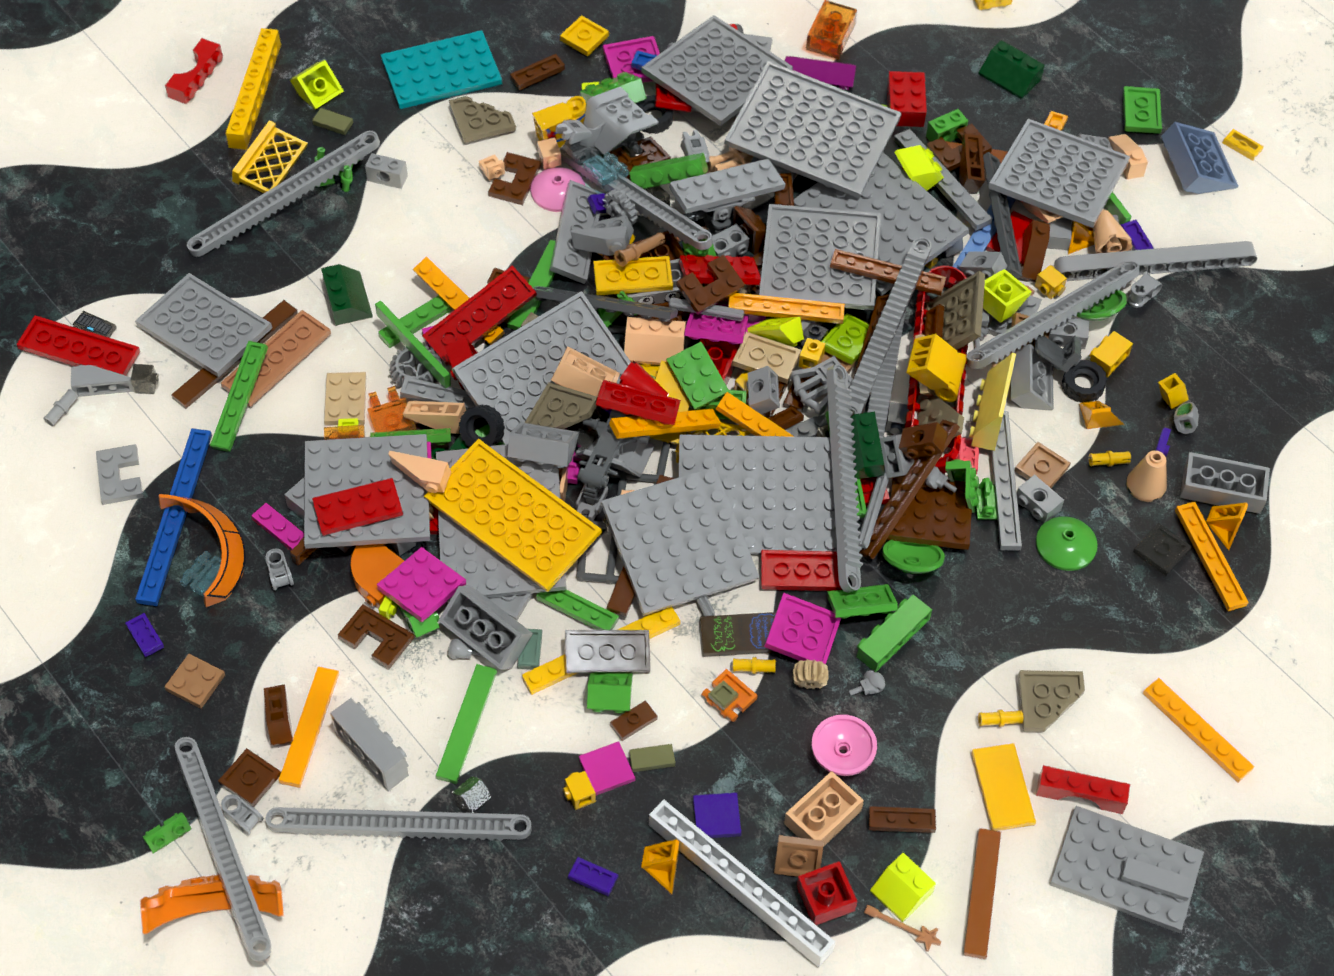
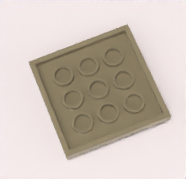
[923,271,985,350]

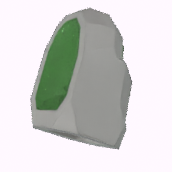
[1174,402,1199,434]

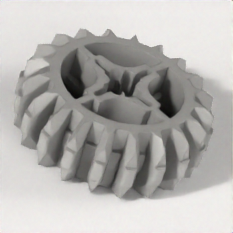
[389,346,442,388]

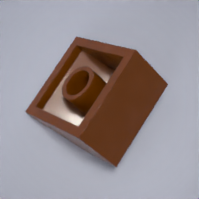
[733,206,767,255]

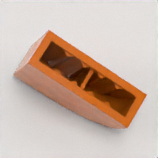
[351,544,404,609]

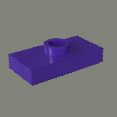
[1121,219,1154,251]
[1155,427,1171,457]
[126,613,164,657]
[568,857,618,897]

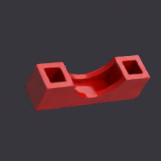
[165,38,223,105]
[1036,765,1130,814]

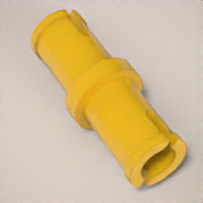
[1089,451,1131,467]
[733,657,776,674]
[978,709,1023,727]

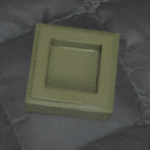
[708,680,739,711]

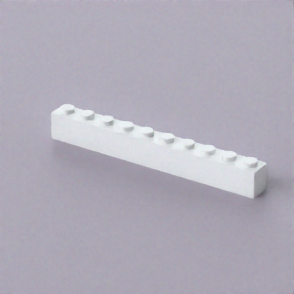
[649,800,836,967]

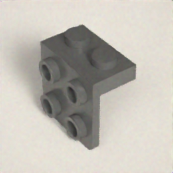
[1035,335,1082,373]

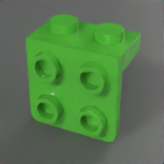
[946,459,979,513]

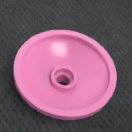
[531,167,585,212]
[812,715,877,776]

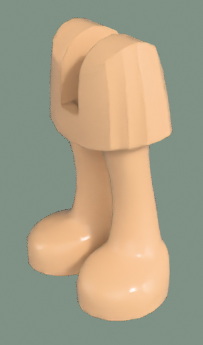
[706,147,753,174]

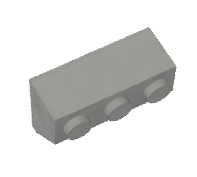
[1010,344,1054,410]
[508,422,579,468]

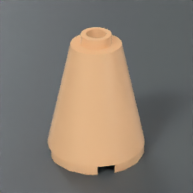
[1093,210,1132,253]
[1126,451,1167,502]

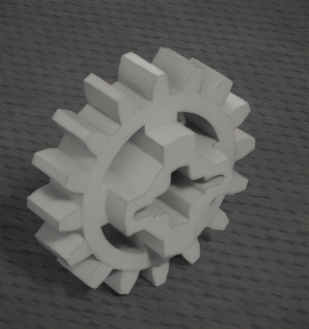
[603,189,638,225]

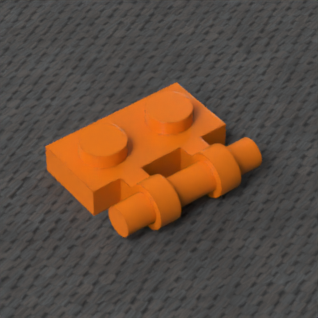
[702,669,758,722]

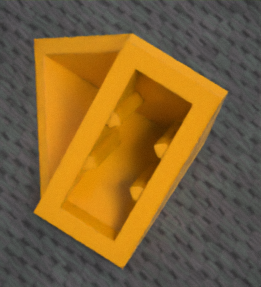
[1068,221,1095,254]
[1080,401,1125,429]
[1206,502,1248,550]
[641,839,679,894]

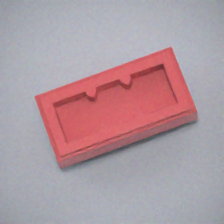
[958,437,979,474]

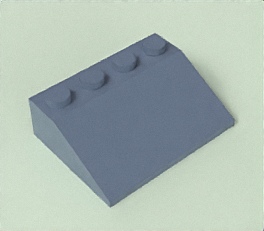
[1161,122,1238,194]

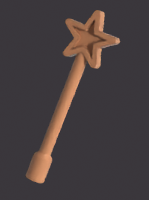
[864,905,941,952]

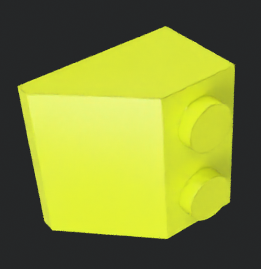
[290,60,344,109]
[894,145,944,191]
[983,269,1032,323]
[747,317,804,347]
[870,853,936,922]

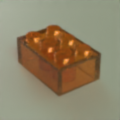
[806,0,857,60]

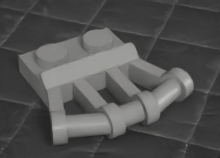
[790,356,853,415]

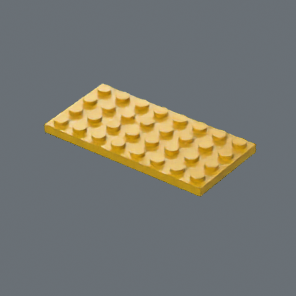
[424,439,602,592]

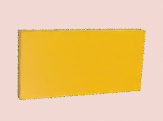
[593,256,673,295]
[648,360,690,445]
[971,743,1036,831]

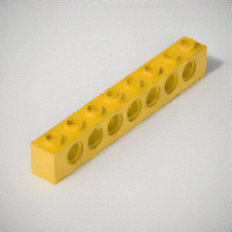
[226,28,281,150]

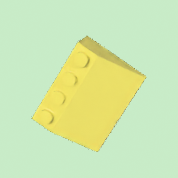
[969,353,1016,451]

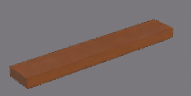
[830,249,946,296]
[963,828,1001,960]

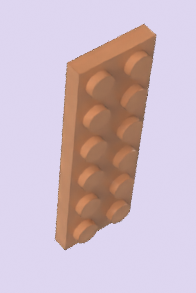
[221,310,331,407]

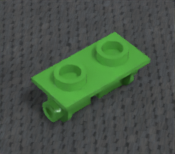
[976,478,998,520]
[143,812,192,854]

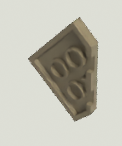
[449,96,516,143]
[525,382,597,429]
[918,395,964,437]
[1018,670,1085,732]

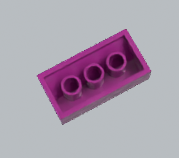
[785,56,857,90]

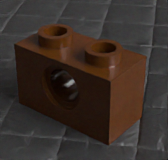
[899,422,948,459]

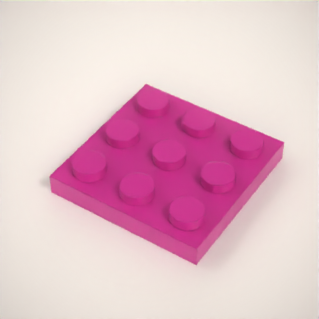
[603,36,660,83]
[684,312,749,344]
[377,547,466,622]
[764,593,841,664]

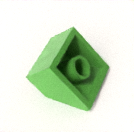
[587,673,633,713]

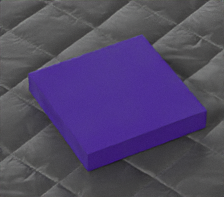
[693,792,741,838]

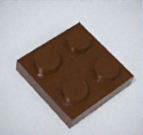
[218,748,281,807]

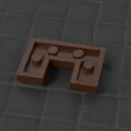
[926,124,992,171]
[605,136,671,179]
[488,152,542,206]
[676,254,745,315]
[338,604,414,669]

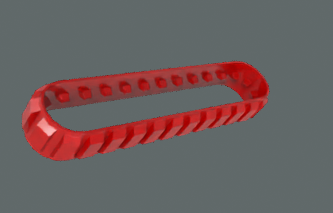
[905,266,968,474]

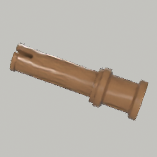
[614,232,665,267]

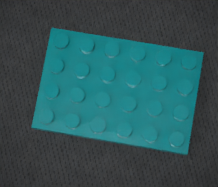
[381,30,502,109]

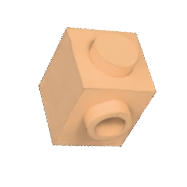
[537,138,561,169]

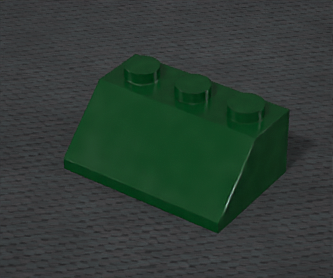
[978,40,1045,100]
[321,264,373,326]
[850,411,884,479]

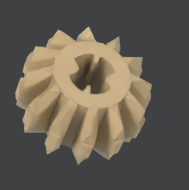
[793,659,829,689]

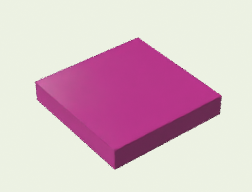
[579,741,635,795]

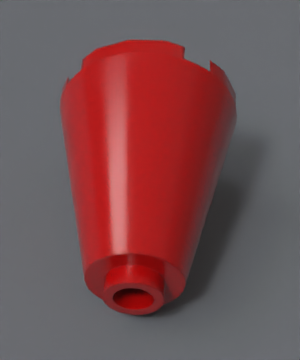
[619,360,669,396]

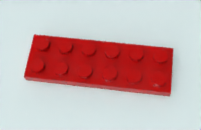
[422,265,537,366]
[16,315,140,376]

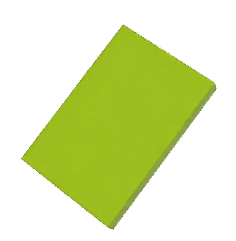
[821,313,869,365]

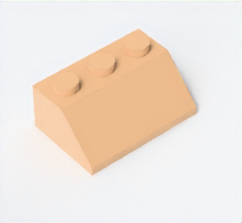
[624,317,686,365]
[551,346,620,406]

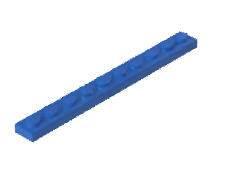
[135,428,212,606]

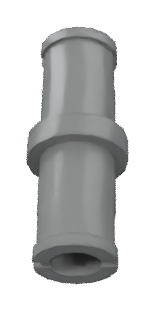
[43,389,79,426]

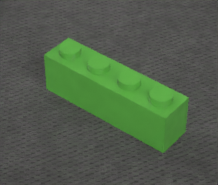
[629,152,708,189]
[857,595,932,672]

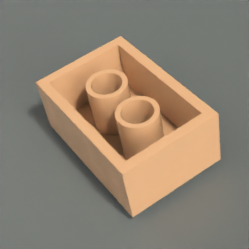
[784,771,864,847]

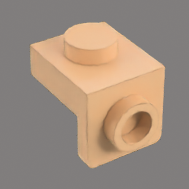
[479,154,505,180]

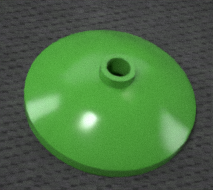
[1076,290,1127,321]
[1036,516,1097,571]
[883,540,945,574]

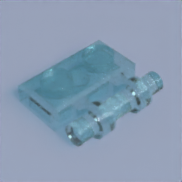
[583,152,629,186]
[179,551,221,597]

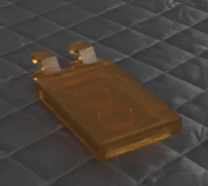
[367,386,417,432]

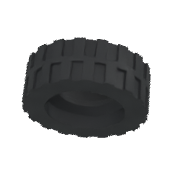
[636,95,673,134]
[1062,360,1107,402]
[459,404,505,447]

